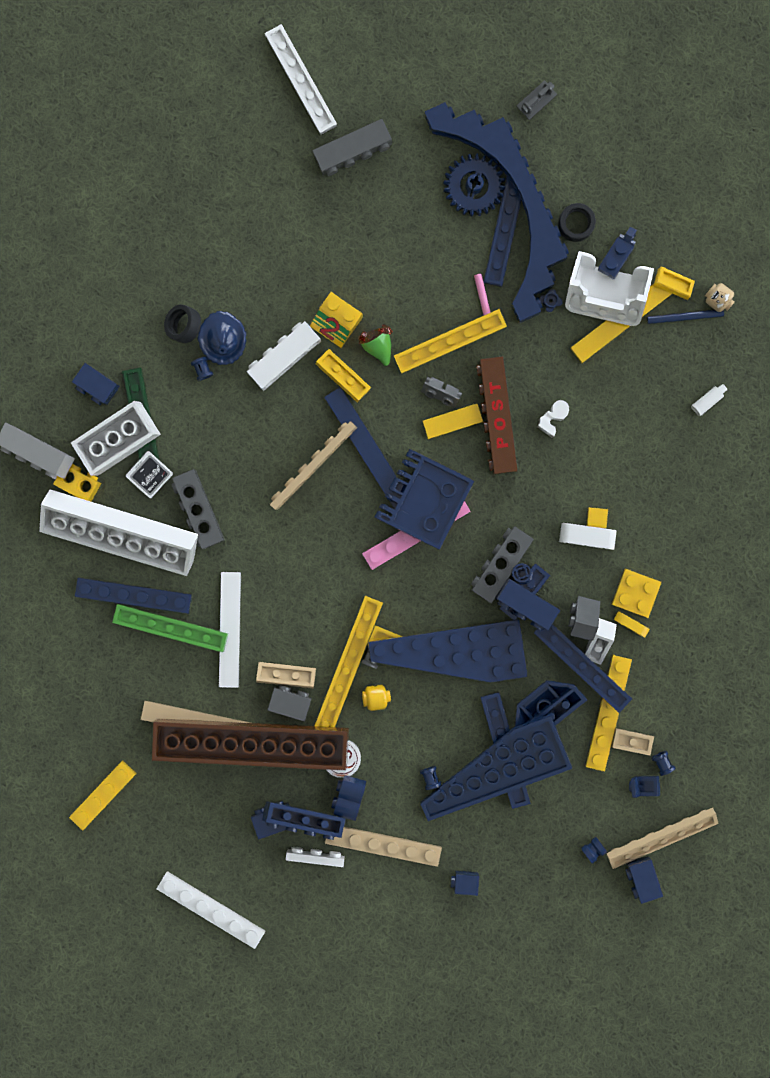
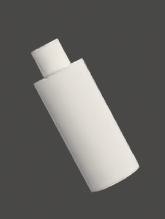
[691,384,727,416]

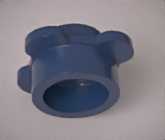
[540,289,562,312]

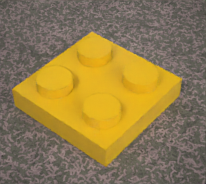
[611,569,661,618]

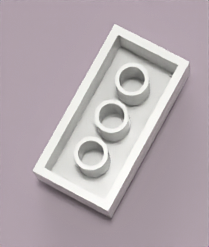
[71,401,161,476]

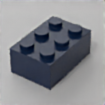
[496,579,560,631]

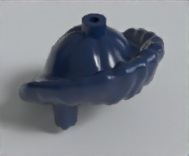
[197,311,246,365]

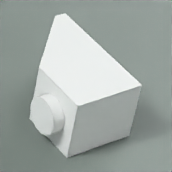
[584,618,617,665]

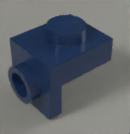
[629,776,660,798]

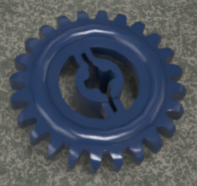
[443,153,506,217]

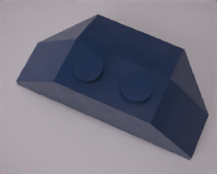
[515,680,587,727]

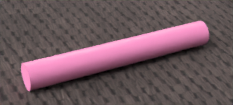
[474,274,491,316]

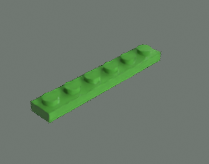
[112,604,229,652]

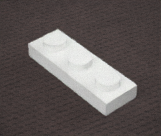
[286,847,345,867]

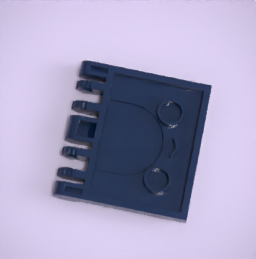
[374,449,474,550]

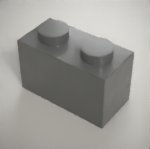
[568,596,600,641]
[268,685,312,722]

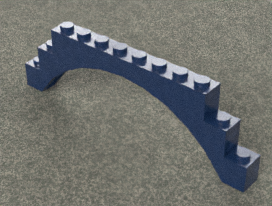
[424,102,569,323]

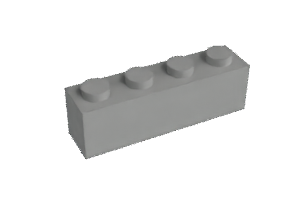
[0,422,75,479]

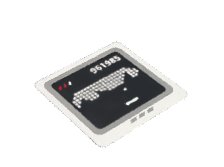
[126,451,173,498]

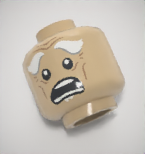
[705,283,735,312]

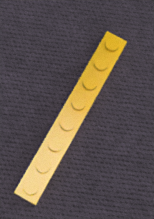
[315,596,383,727]

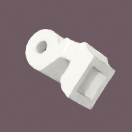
[537,400,569,438]

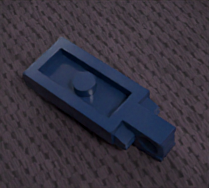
[598,227,637,279]

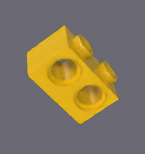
[53,463,101,502]

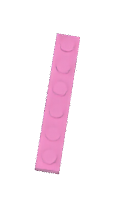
[362,501,471,570]

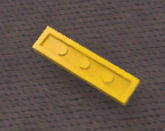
[69,761,136,830]

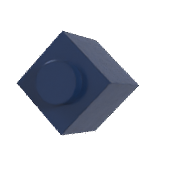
[451,871,479,896]

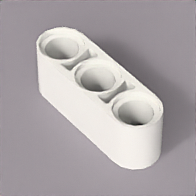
[559,523,617,550]

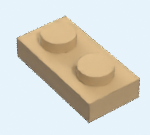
[611,728,654,755]

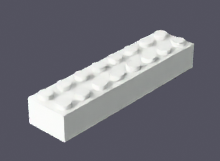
[39,490,198,576]

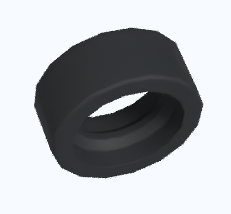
[558,203,596,242]
[164,304,201,343]

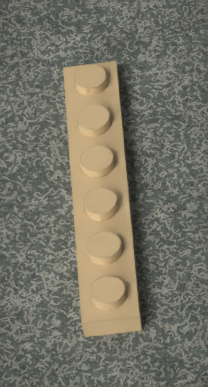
[270,421,357,510]
[607,808,718,869]
[325,827,442,867]

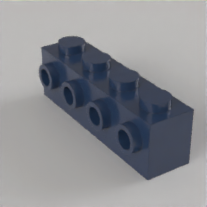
[262,801,345,840]

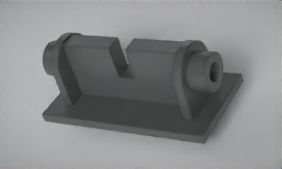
[517,80,557,120]
[421,377,462,408]

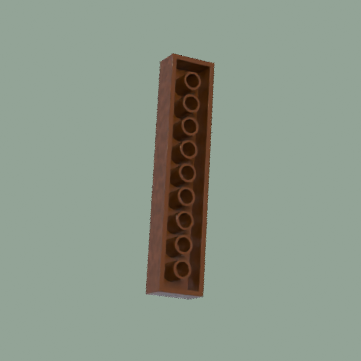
[152,719,349,771]

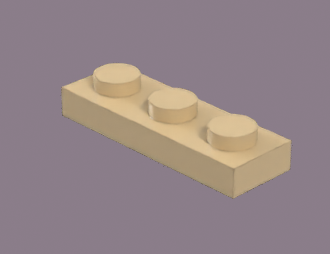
[256,662,316,689]

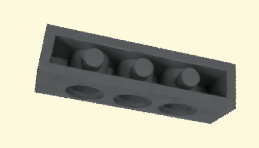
[172,469,225,549]
[471,526,534,603]

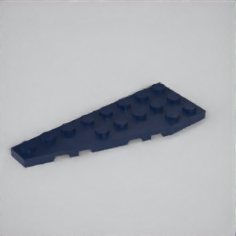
[368,620,528,682]
[421,714,572,821]

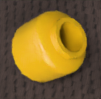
[362,684,391,711]

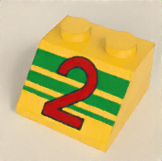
[310,292,363,348]

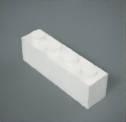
[247,322,321,391]

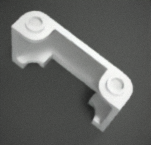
[565,252,654,326]

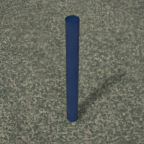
[647,310,724,324]

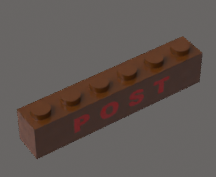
[476,356,517,475]

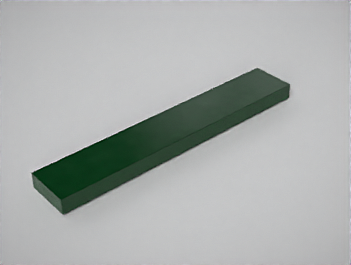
[122,368,160,461]

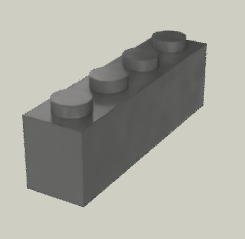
[312,119,392,176]

